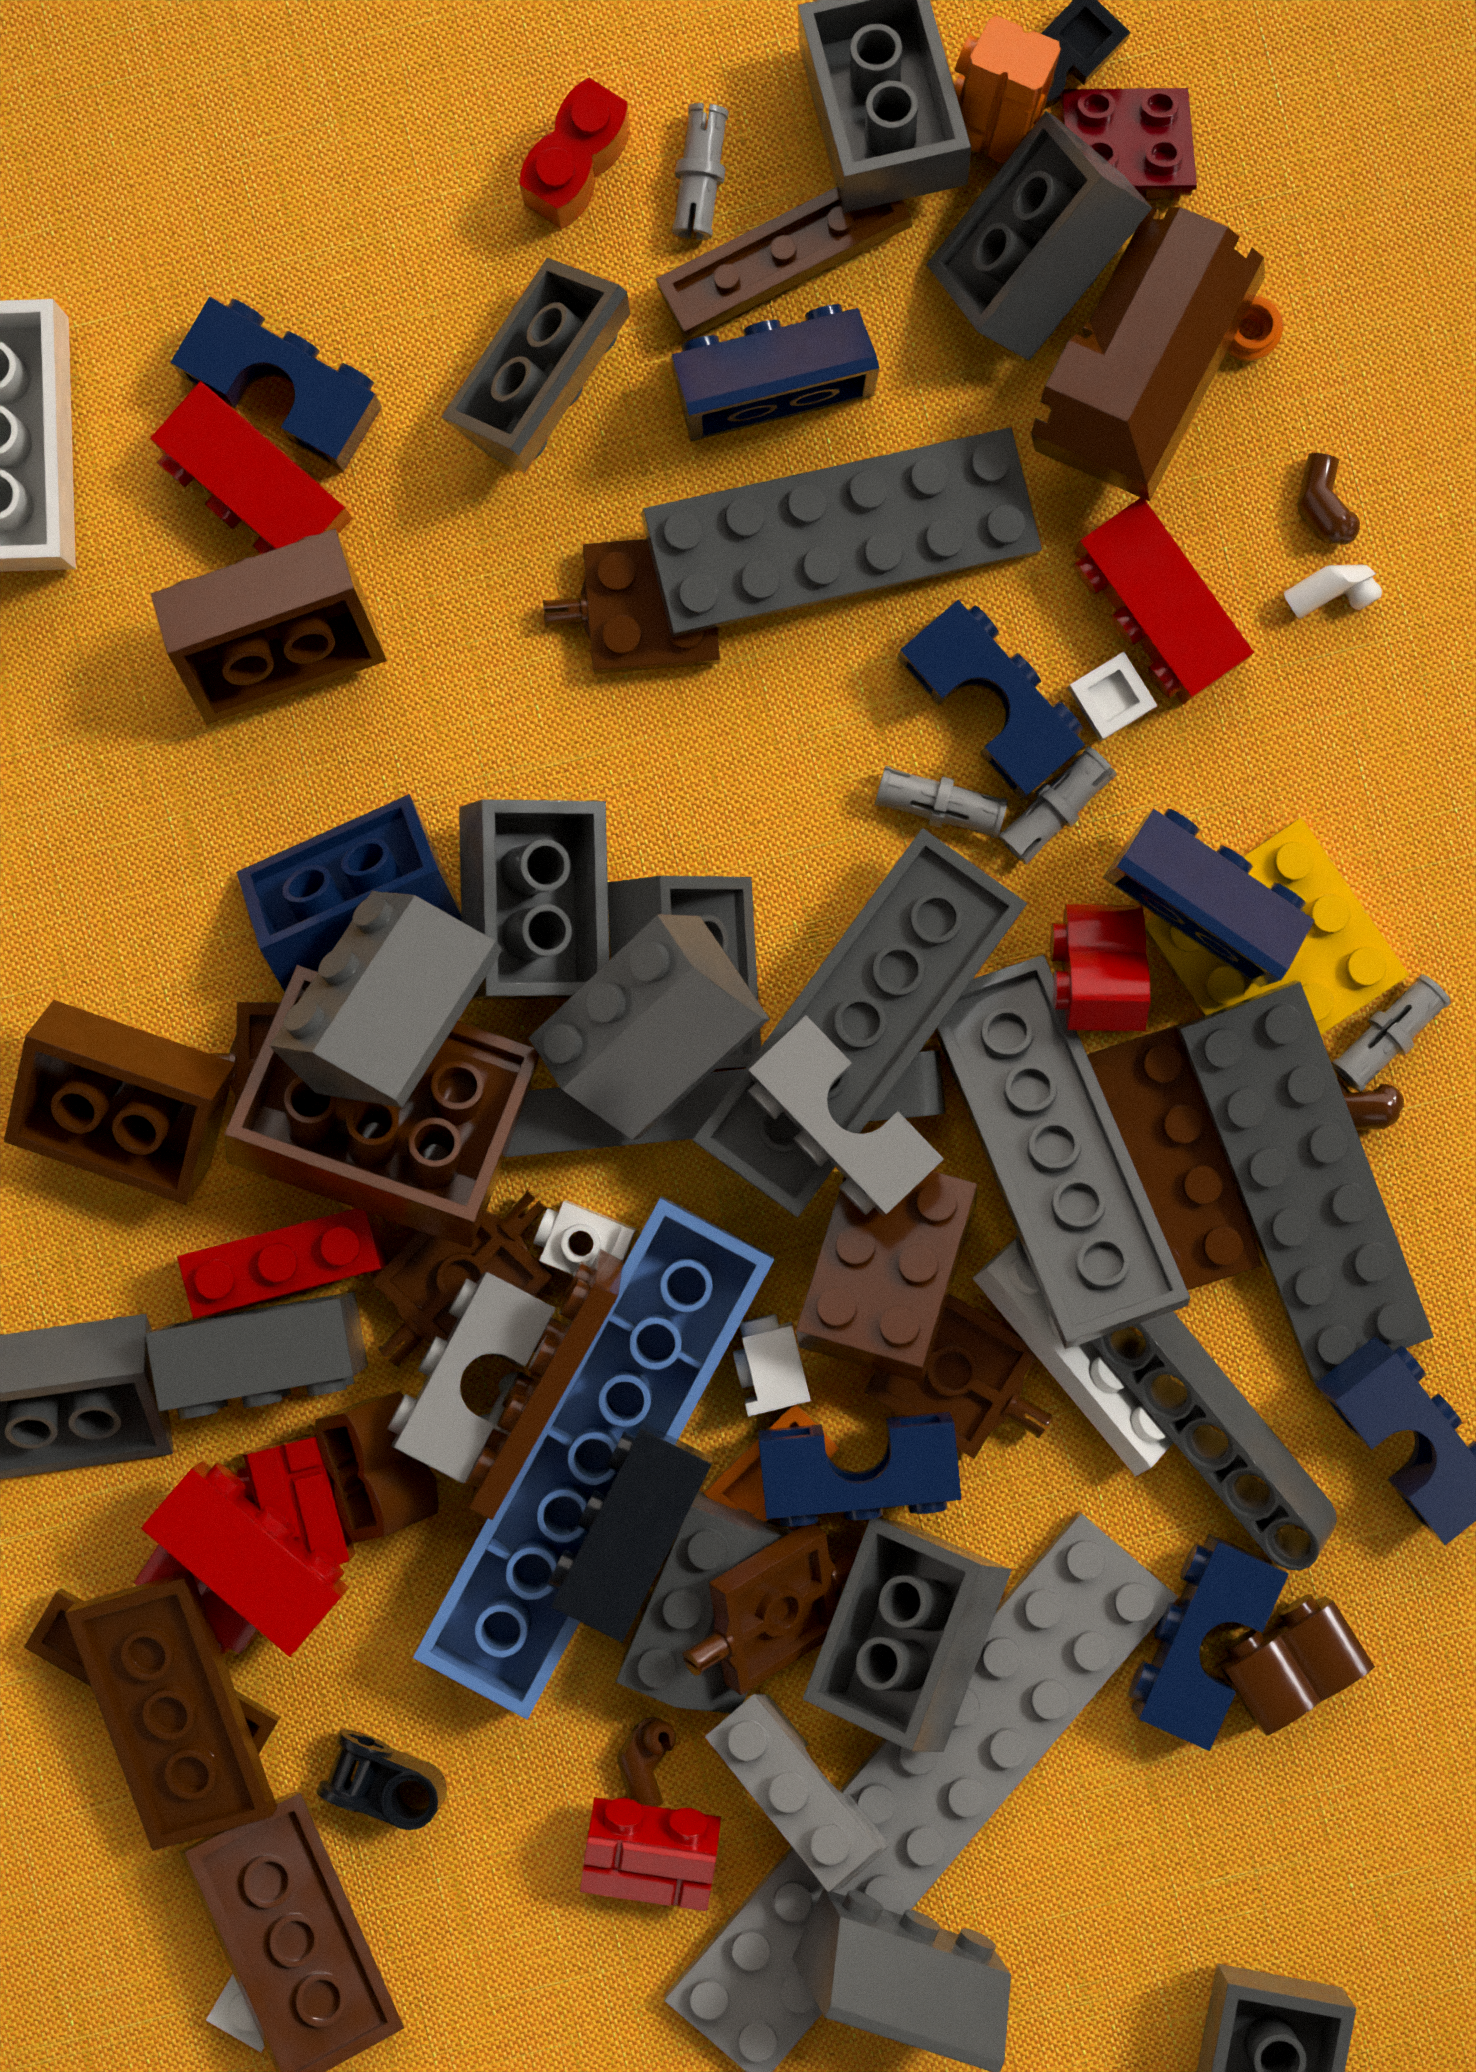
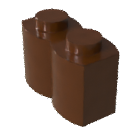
[315,1391,439,1543]
[1218,1594,1375,1736]

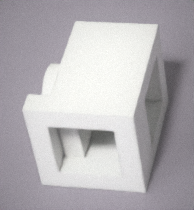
[533,1200,636,1275]
[733,1314,811,1417]

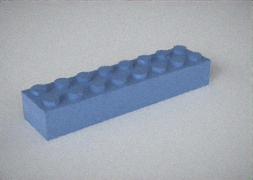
[413,1196,774,1720]

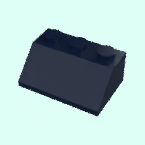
[671,304,880,442]
[236,794,462,992]
[1102,808,1314,987]

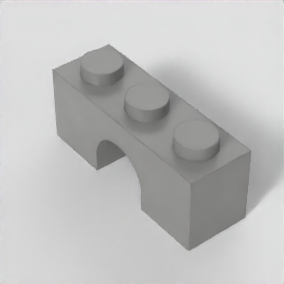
[748,1015,944,1217]
[387,1272,556,1484]
[705,1694,890,1892]

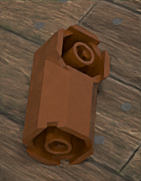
[1031,207,1265,501]

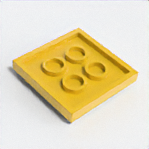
[1145,817,1409,1035]

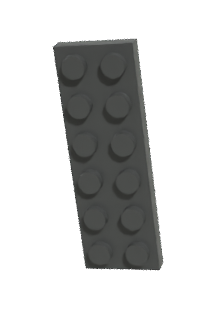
[641,427,1042,638]
[693,828,1027,1218]
[935,955,1190,1350]
[1176,980,1434,1384]

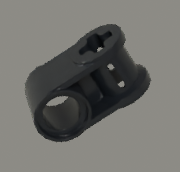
[317,1729,447,1830]

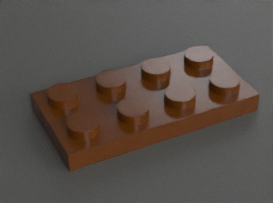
[1087,1023,1262,1290]
[466,1249,623,1520]
[65,1571,278,1851]
[179,1792,404,2072]

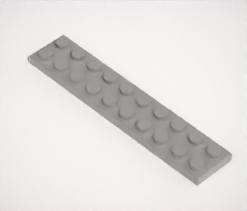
[664,1511,1178,2072]

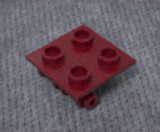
[1062,88,1197,202]

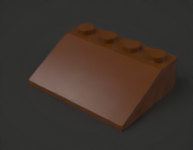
[224,965,540,1248]

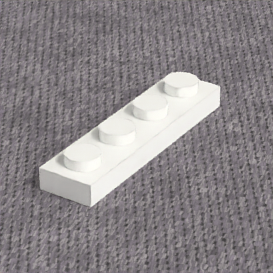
[973,1239,1174,1476]

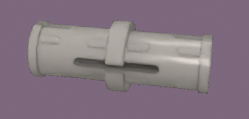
[672,103,729,240]
[998,746,1117,865]
[875,765,1008,839]
[1332,974,1451,1092]

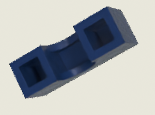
[170,296,382,472]
[897,599,1085,801]
[1315,1336,1476,1545]
[758,1412,962,1527]
[1128,1534,1289,1751]

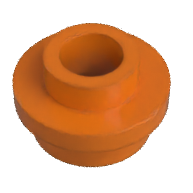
[1227,296,1283,361]

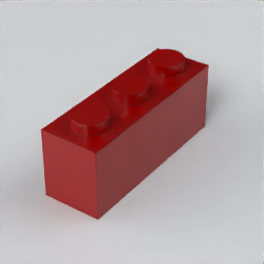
[150,381,353,554]
[1073,497,1255,705]
[177,1208,389,1319]
[141,1461,350,1657]

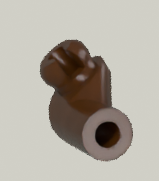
[1297,453,1360,545]
[1337,1079,1404,1130]
[617,1717,676,1807]

